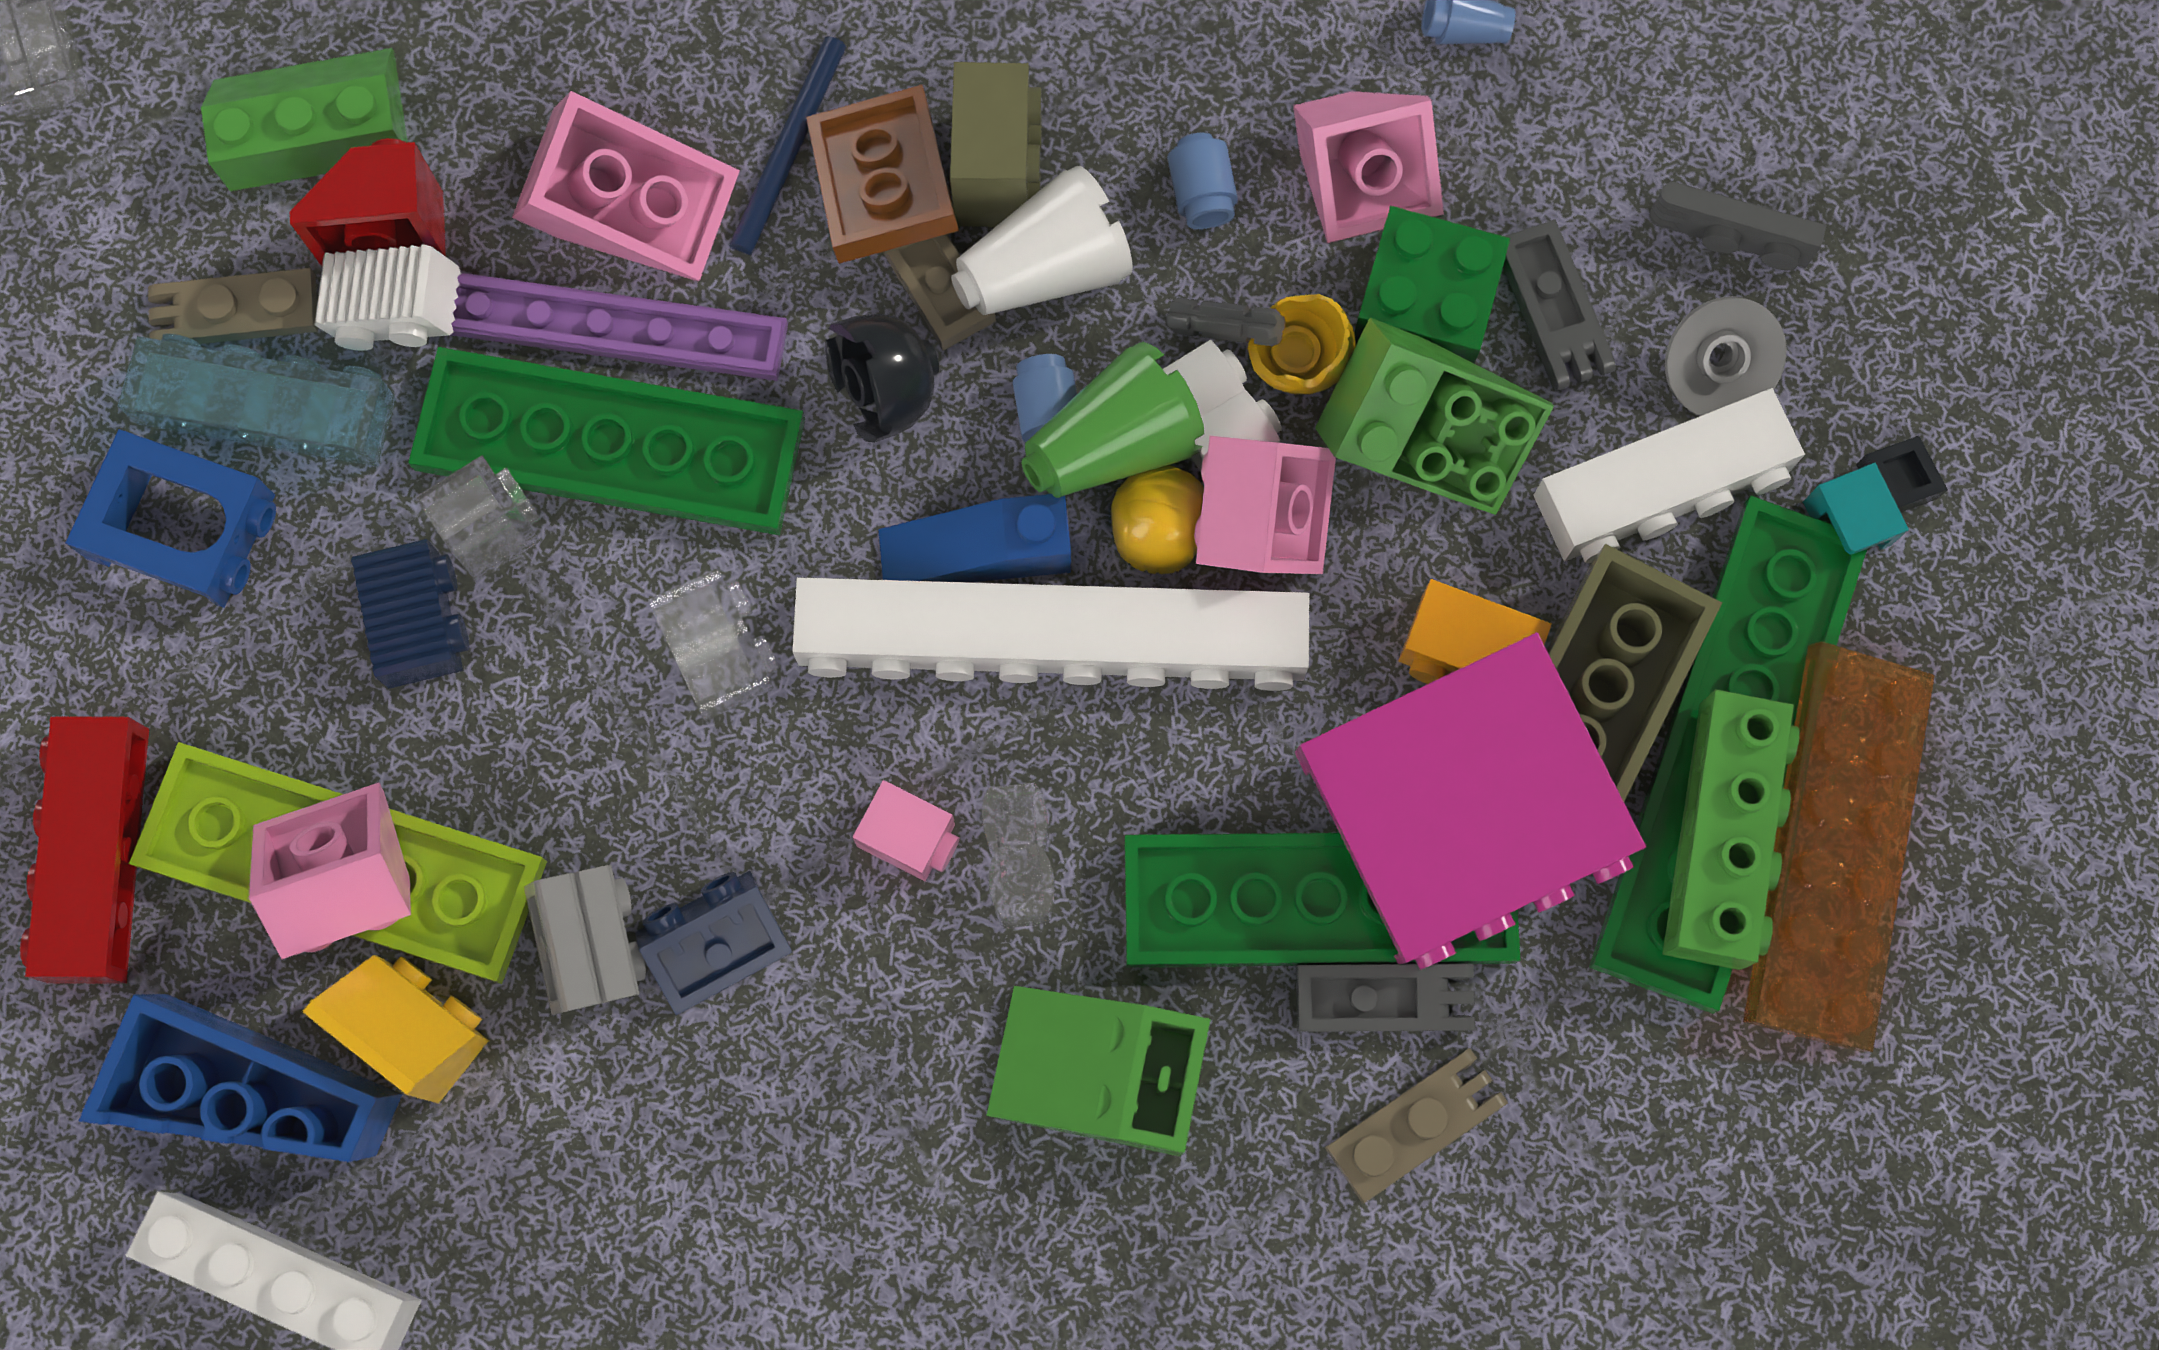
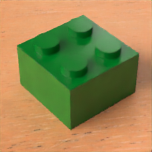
[1354,205,1511,363]

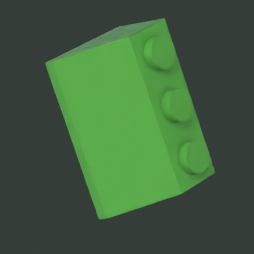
[201,48,408,191]

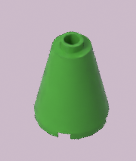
[1021,341,1204,498]

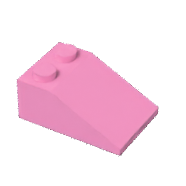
[512,91,740,281]

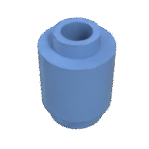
[1167,133,1238,229]
[1012,354,1077,442]

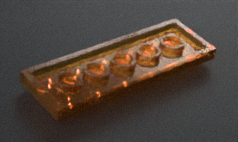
[1743,642,1935,1052]

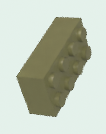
[1547,544,1722,802]

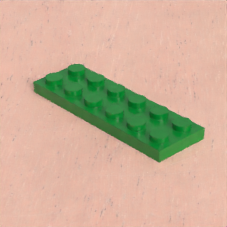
[408,347,805,536]
[1124,833,1521,968]

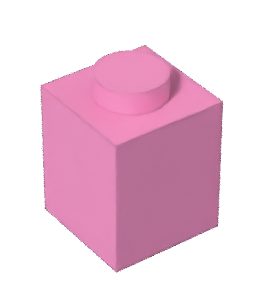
[853,780,960,881]

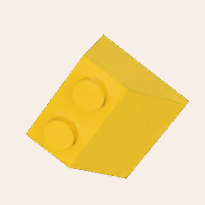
[302,955,489,1104]

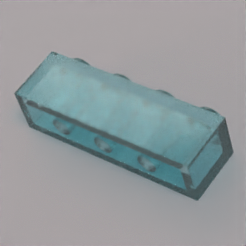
[117,334,396,467]

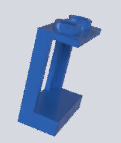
[65,429,276,608]

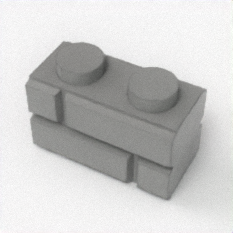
[524,865,646,1015]

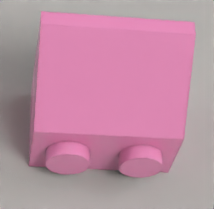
[1194,436,1336,574]
[249,783,411,959]

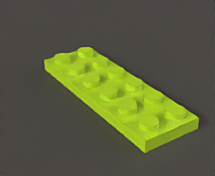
[129,742,547,984]

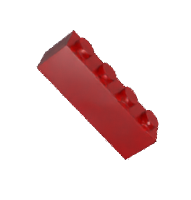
[20,716,149,984]

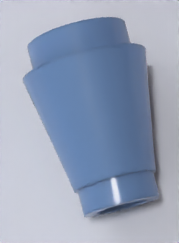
[1422,0,1515,44]

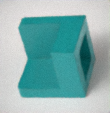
[1803,462,1909,554]

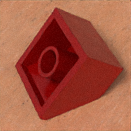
[289,138,446,267]

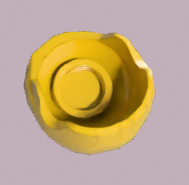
[1247,294,1356,394]
[1111,465,1204,574]

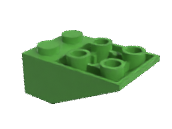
[1315,318,1554,515]
[987,986,1210,1157]

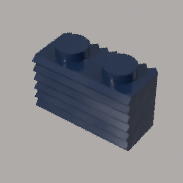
[351,539,470,689]

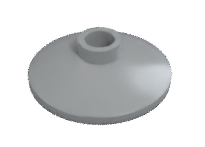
[1665,296,1787,416]

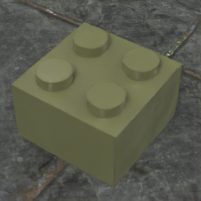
[950,62,1042,227]

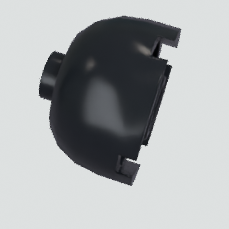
[825,314,939,443]

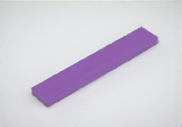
[451,273,788,381]

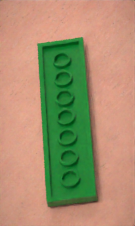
[1589,495,1867,1014]

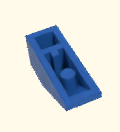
[878,494,1071,583]

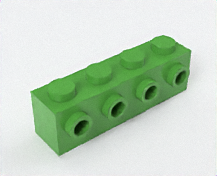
[1662,690,1799,970]

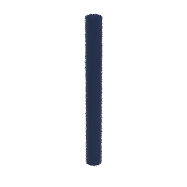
[729,36,846,255]

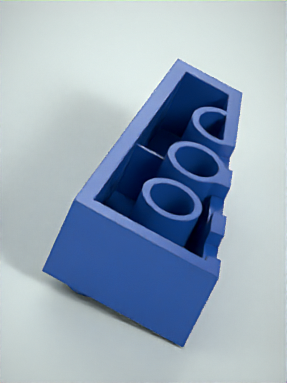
[78,994,402,1162]

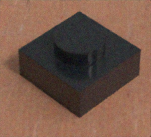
[1856,436,1948,512]

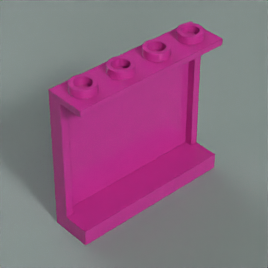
[1294,632,1646,970]

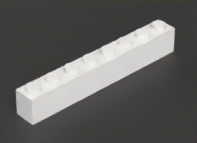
[793,577,1309,691]

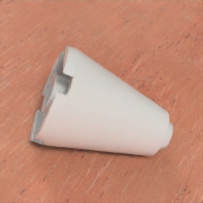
[951,166,1132,315]

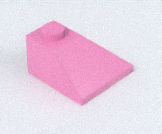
[1293,91,1444,243]

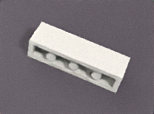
[1533,388,1805,563]
[126,1191,421,1350]

